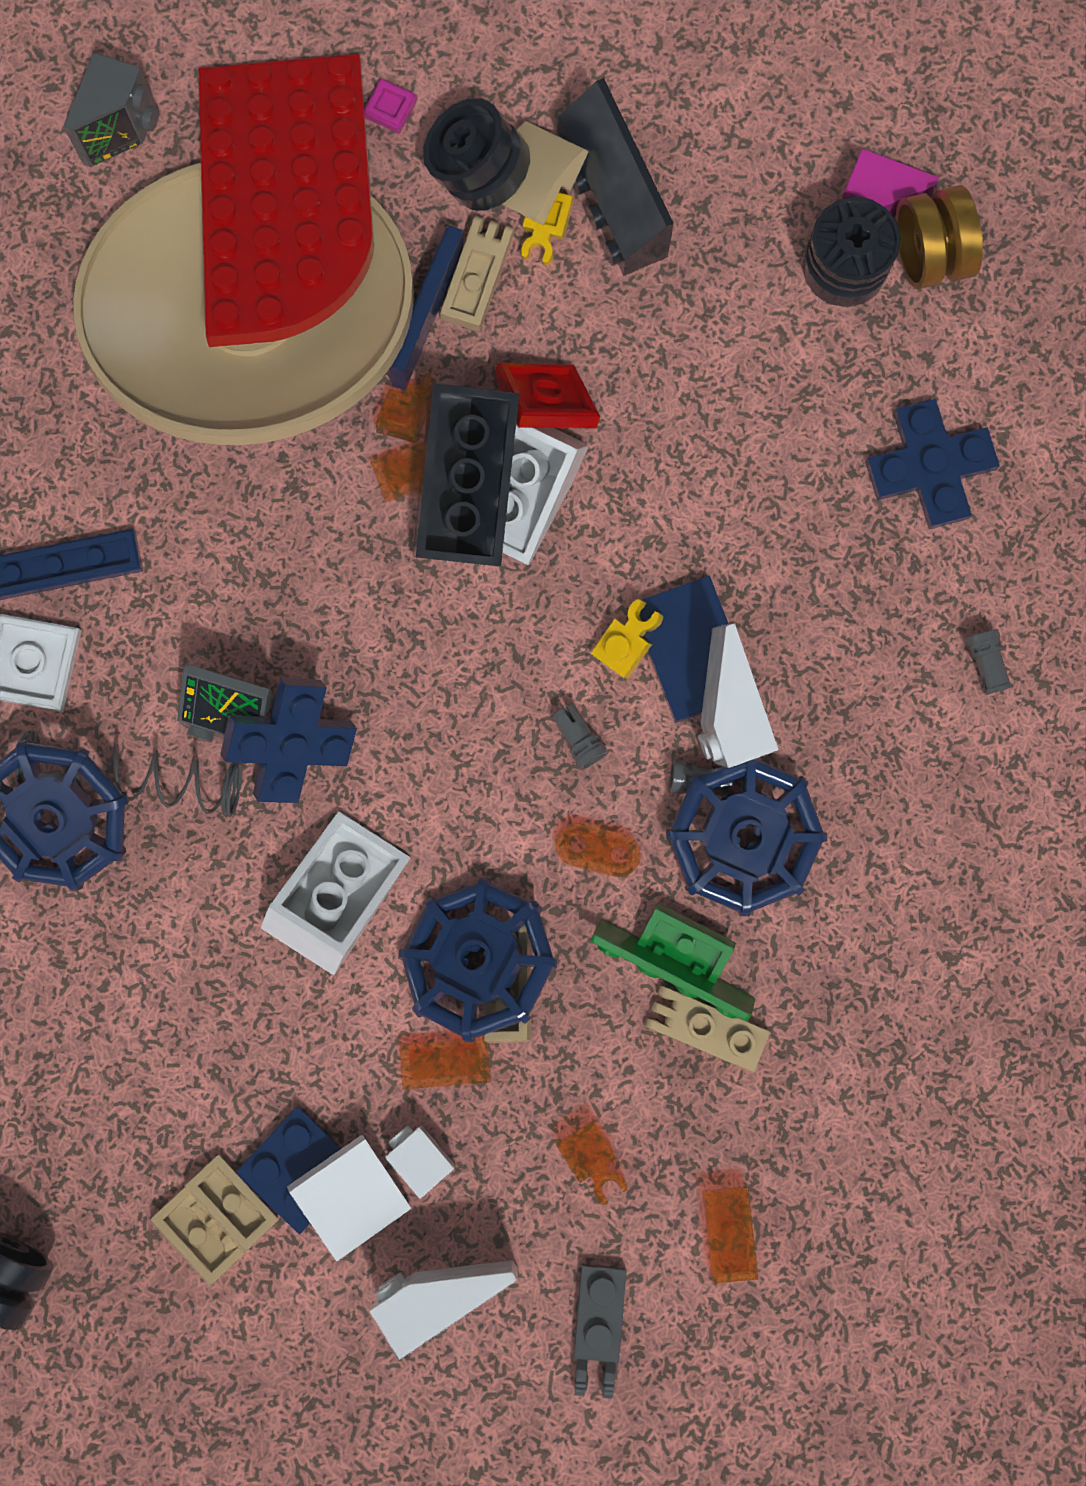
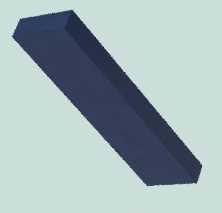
[390,226,463,391]
[0,529,143,600]

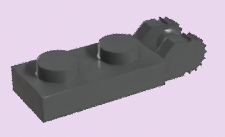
[574,1264,627,1399]

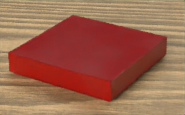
[494,363,601,428]

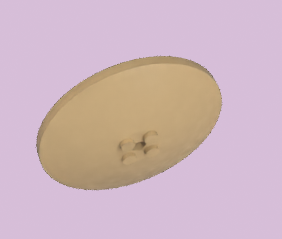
[73,163,414,445]

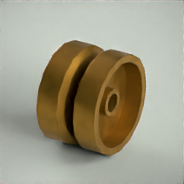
[895,185,983,289]

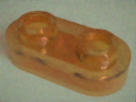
[556,823,641,878]

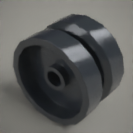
[423,98,530,211]
[0,1232,54,1330]

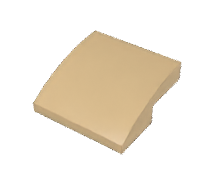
[503,122,589,225]
[150,1154,279,1287]

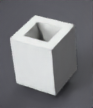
[385,1125,456,1199]

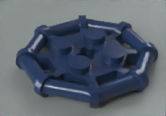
[0,739,129,891]
[666,759,827,917]
[398,878,558,1043]

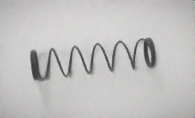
[15,730,242,817]

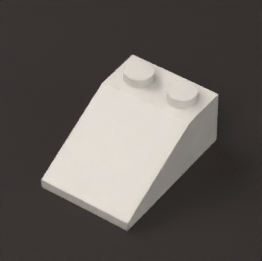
[503,424,589,565]
[698,623,778,768]
[261,811,411,975]
[369,1260,518,1360]

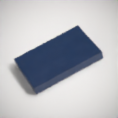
[631,575,729,723]

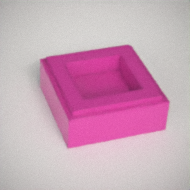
[365,79,418,134]

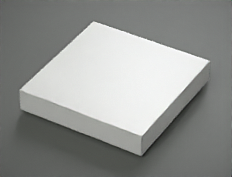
[0,614,81,712]
[287,1135,411,1261]

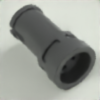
[965,629,1012,695]
[551,704,609,770]
[669,759,733,797]

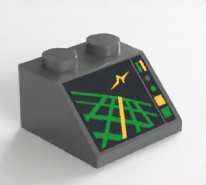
[63,52,159,167]
[177,664,275,743]

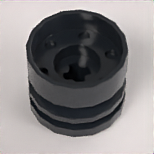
[802,196,901,307]

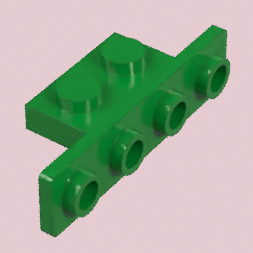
[590,903,755,1021]

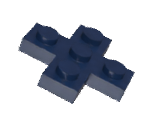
[866,399,1000,529]
[220,677,357,803]

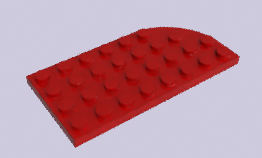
[198,54,374,347]

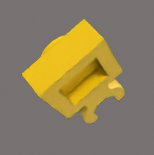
[521,192,574,266]
[590,599,663,679]

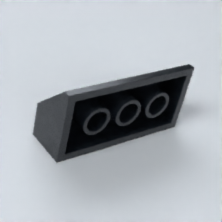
[556,78,674,276]
[413,383,519,567]

